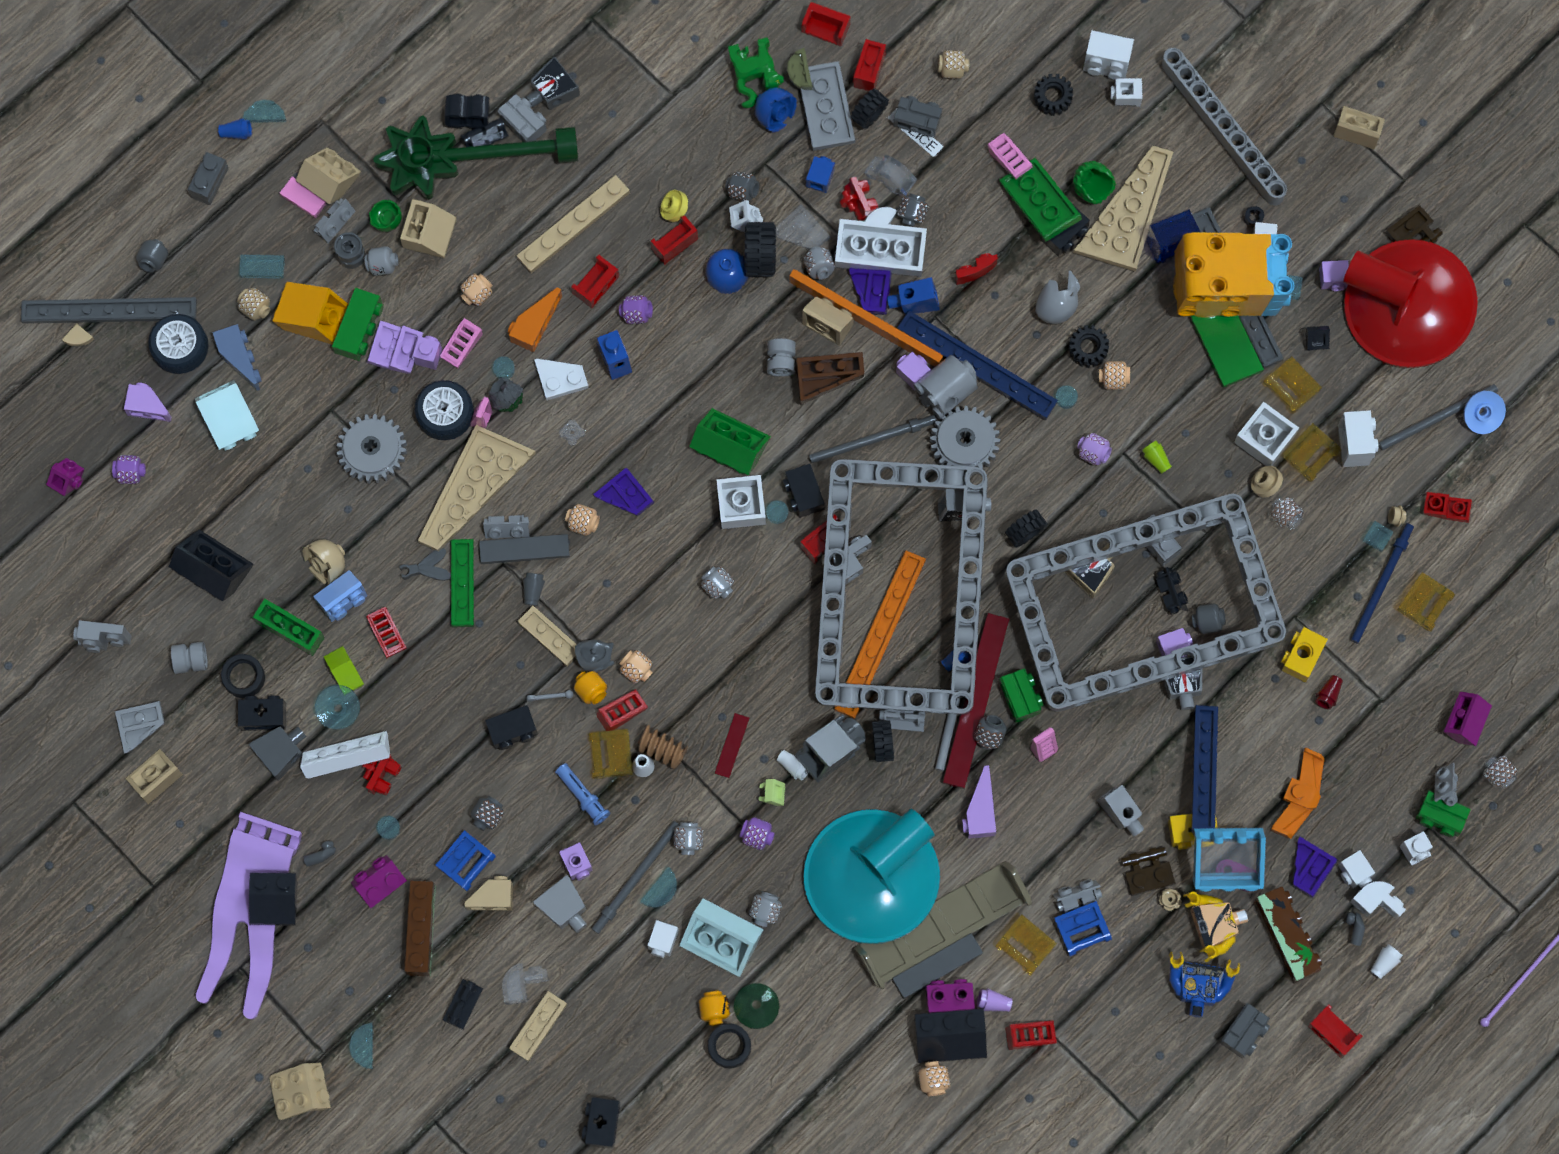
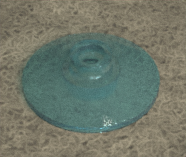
[315,685,360,730]

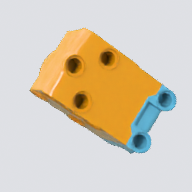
[1173,232,1295,318]

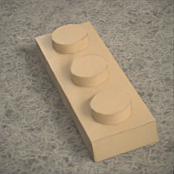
[518,606,577,667]
[509,991,567,1062]

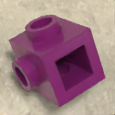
[46,458,84,496]

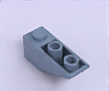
[212,324,262,391]

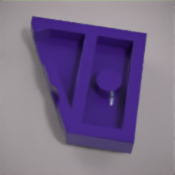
[849,268,892,315]
[594,468,654,516]
[1293,837,1337,898]

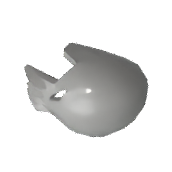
[1035,271,1080,324]

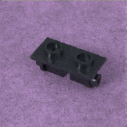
[461,118,509,147]
[1156,567,1188,615]
[443,979,483,1030]

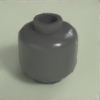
[136,239,168,272]
[1192,603,1226,634]

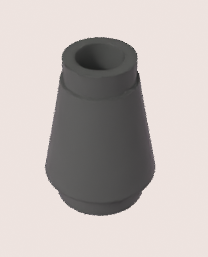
[523,573,545,606]

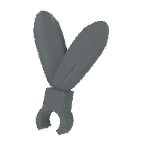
[399,548,451,581]

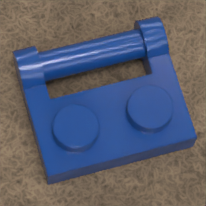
[435,830,496,891]
[1054,901,1112,957]

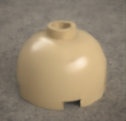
[302,539,345,584]

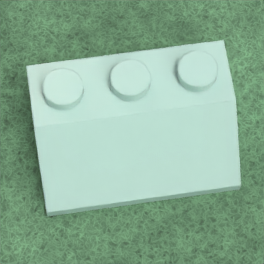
[679,899,763,977]

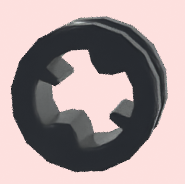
[1244,206,1265,228]

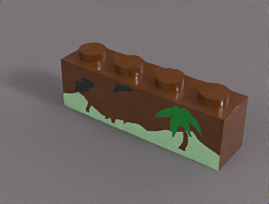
[405,881,436,976]
[1255,887,1322,984]

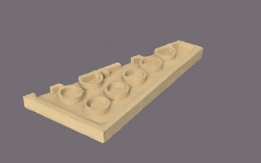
[1073,146,1173,271]
[418,425,536,552]

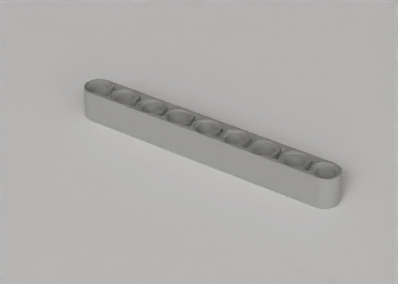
[1162,48,1287,206]

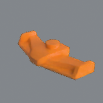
[1270,748,1324,839]

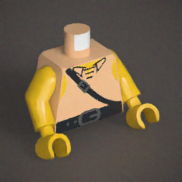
[1184,892,1248,962]

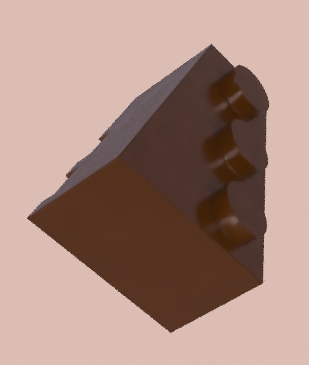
[796,352,865,405]

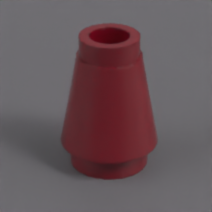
[1315,675,1343,710]

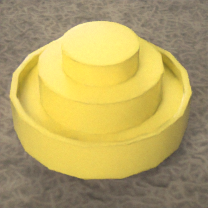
[660,190,688,222]

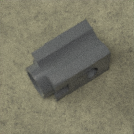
[795,714,866,783]

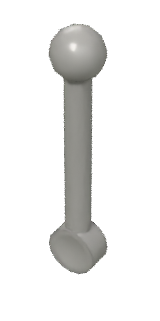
[526,690,573,701]

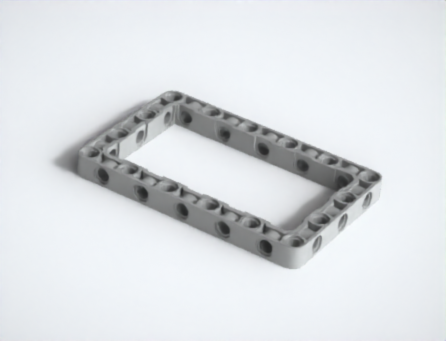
[815,459,988,715]
[1006,494,1286,712]

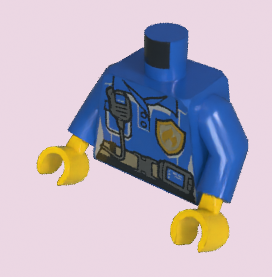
[1169,952,1240,1018]

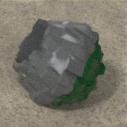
[489,377,523,412]

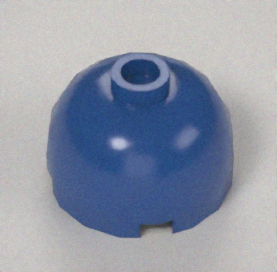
[755,88,797,132]
[705,249,748,294]

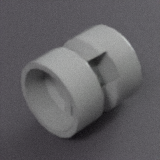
[767,339,796,377]
[171,642,208,674]

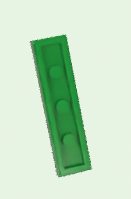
[451,539,474,627]

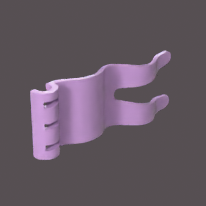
[196,812,302,1019]

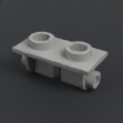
[313,198,356,243]
[483,515,530,539]
[879,709,925,732]
[1434,763,1458,806]
[1053,879,1102,912]

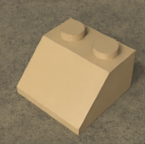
[802,296,854,346]

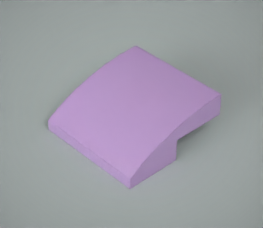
[366,320,423,374]

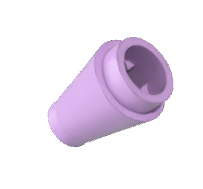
[977,988,1012,1012]

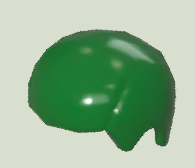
[369,200,402,232]

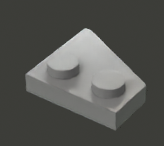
[115,701,165,754]

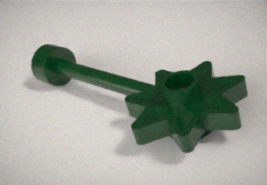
[373,116,578,200]

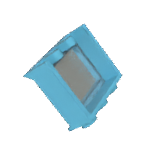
[1193,828,1266,892]

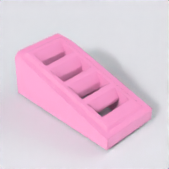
[988,133,1033,179]
[440,318,483,369]
[470,397,493,429]
[1031,728,1058,762]

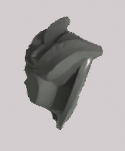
[575,640,614,672]

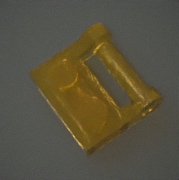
[1263,357,1322,414]
[1282,423,1342,482]
[1397,572,1455,632]
[588,729,633,779]
[995,914,1057,976]

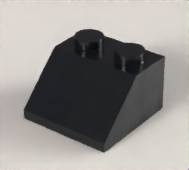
[249,873,298,926]

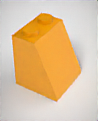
[273,282,349,345]

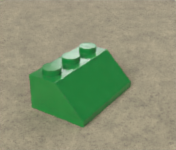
[689,408,771,475]

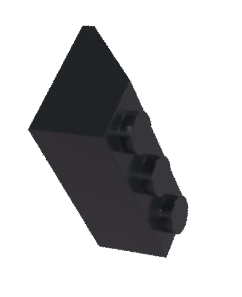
[168,529,253,601]
[914,1009,987,1064]

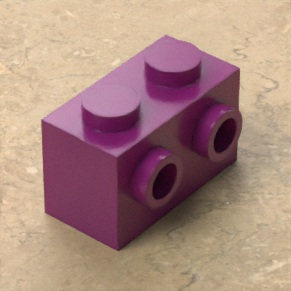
[1444,691,1492,746]
[926,979,975,1013]

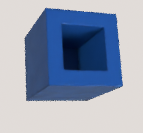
[806,156,835,193]

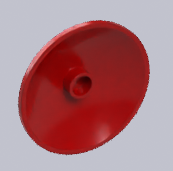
[1343,240,1478,368]

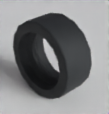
[221,654,265,699]
[708,1023,751,1069]

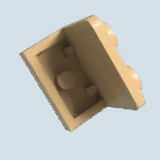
[270,1063,331,1120]

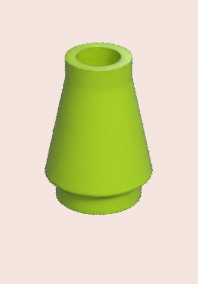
[1142,440,1172,474]

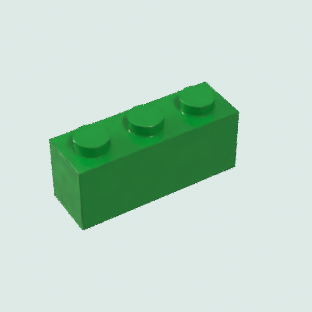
[332,288,384,361]
[253,599,325,656]

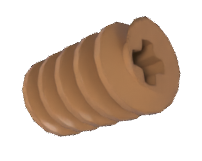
[638,725,688,769]

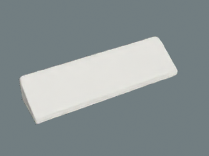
[300,731,390,779]

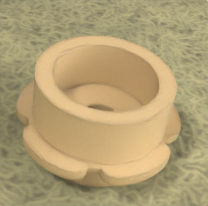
[1388,505,1406,527]
[1159,888,1181,911]

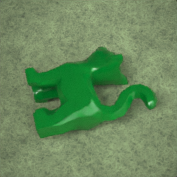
[728,37,784,108]

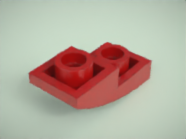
[955,253,998,285]
[1424,492,1472,523]

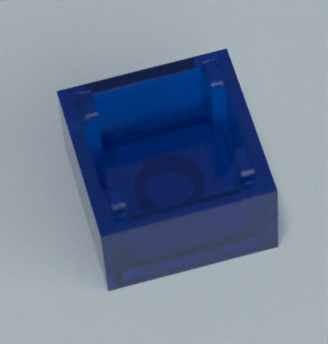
[1146,209,1200,263]

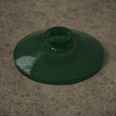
[734,983,779,1029]

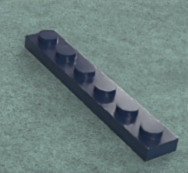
[1191,705,1218,833]

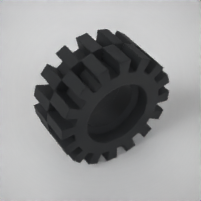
[1034,74,1073,116]
[850,88,889,129]
[1069,325,1109,368]
[1005,509,1048,548]
[872,720,894,762]

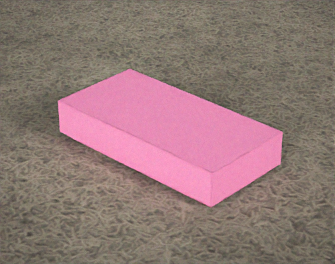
[280,177,327,218]

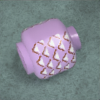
[1077,433,1112,465]

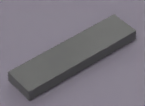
[479,534,570,564]
[893,933,983,999]

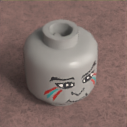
[365,246,399,276]

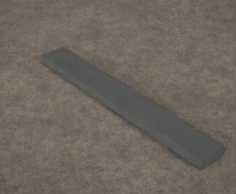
[1189,207,1284,369]
[21,297,197,324]

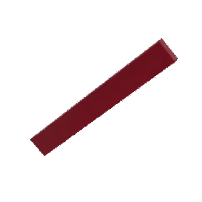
[943,613,1009,789]

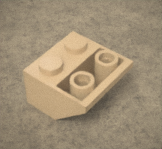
[296,148,361,204]
[400,199,457,258]

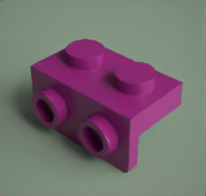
[351,855,407,908]

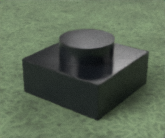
[1306,326,1330,350]

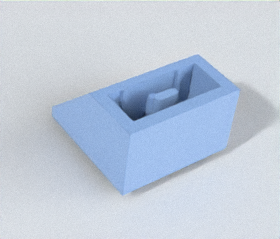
[313,570,368,622]

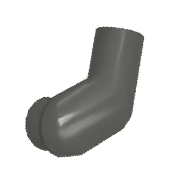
[304,841,336,867]
[1346,912,1365,946]

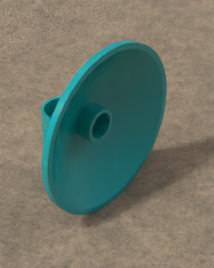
[804,808,940,944]

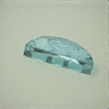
[243,100,287,123]
[640,867,677,908]
[349,1023,373,1069]

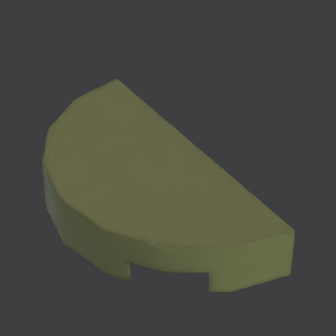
[787,48,812,90]

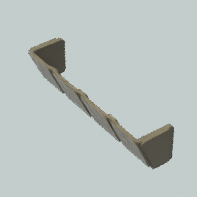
[854,862,1032,990]

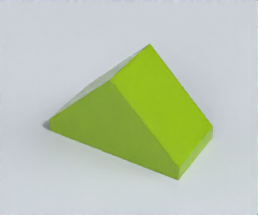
[324,646,364,695]

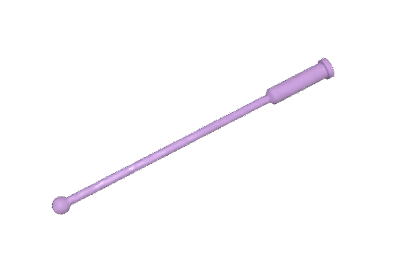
[1480,934,1559,1027]

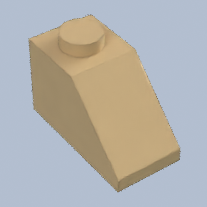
[465,876,513,911]

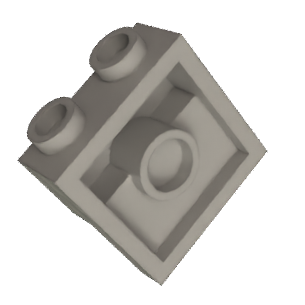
[73,620,132,653]

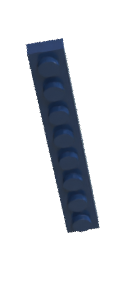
[897,311,1058,420]

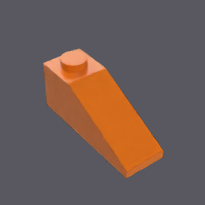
[508,287,562,352]

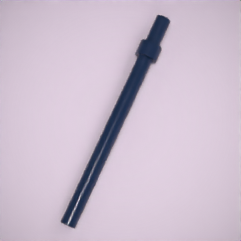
[1350,523,1414,644]

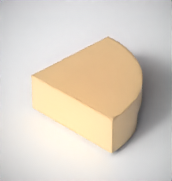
[62,324,94,346]

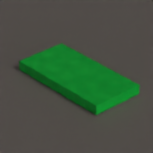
[999,157,1082,242]
[1189,315,1264,388]

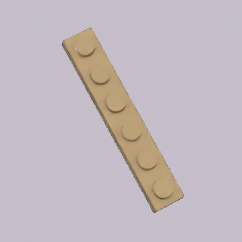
[517,175,630,274]

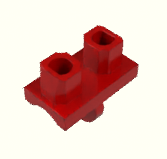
[839,176,878,221]
[361,755,402,796]

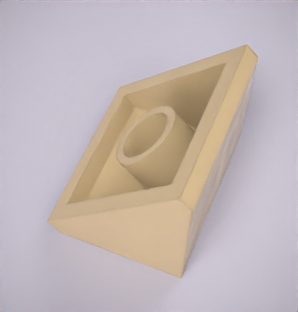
[1333,106,1385,150]
[126,749,183,804]

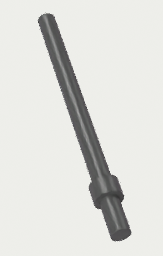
[1378,384,1498,451]
[809,415,937,463]
[592,821,680,934]

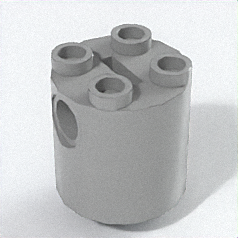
[913,355,978,419]

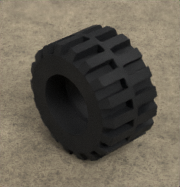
[745,222,776,277]

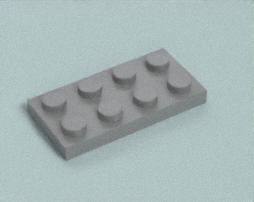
[800,61,855,151]

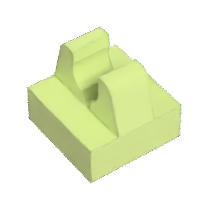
[759,779,785,806]

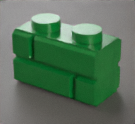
[999,669,1044,723]
[1416,791,1471,838]

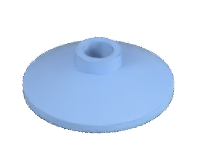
[1464,391,1506,434]

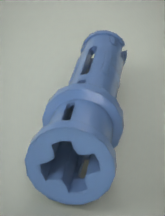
[555,763,610,826]

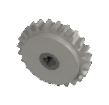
[930,406,1000,469]
[337,414,407,484]

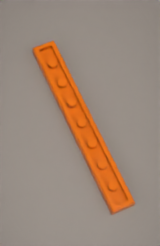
[789,269,943,367]
[834,550,926,719]

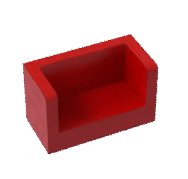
[801,2,851,46]
[853,39,886,91]
[650,215,698,265]
[571,254,620,308]
[800,514,840,564]
[1307,1004,1363,1058]

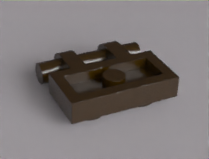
[1386,205,1443,243]
[1121,847,1175,896]

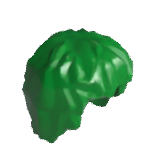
[1073,161,1116,204]

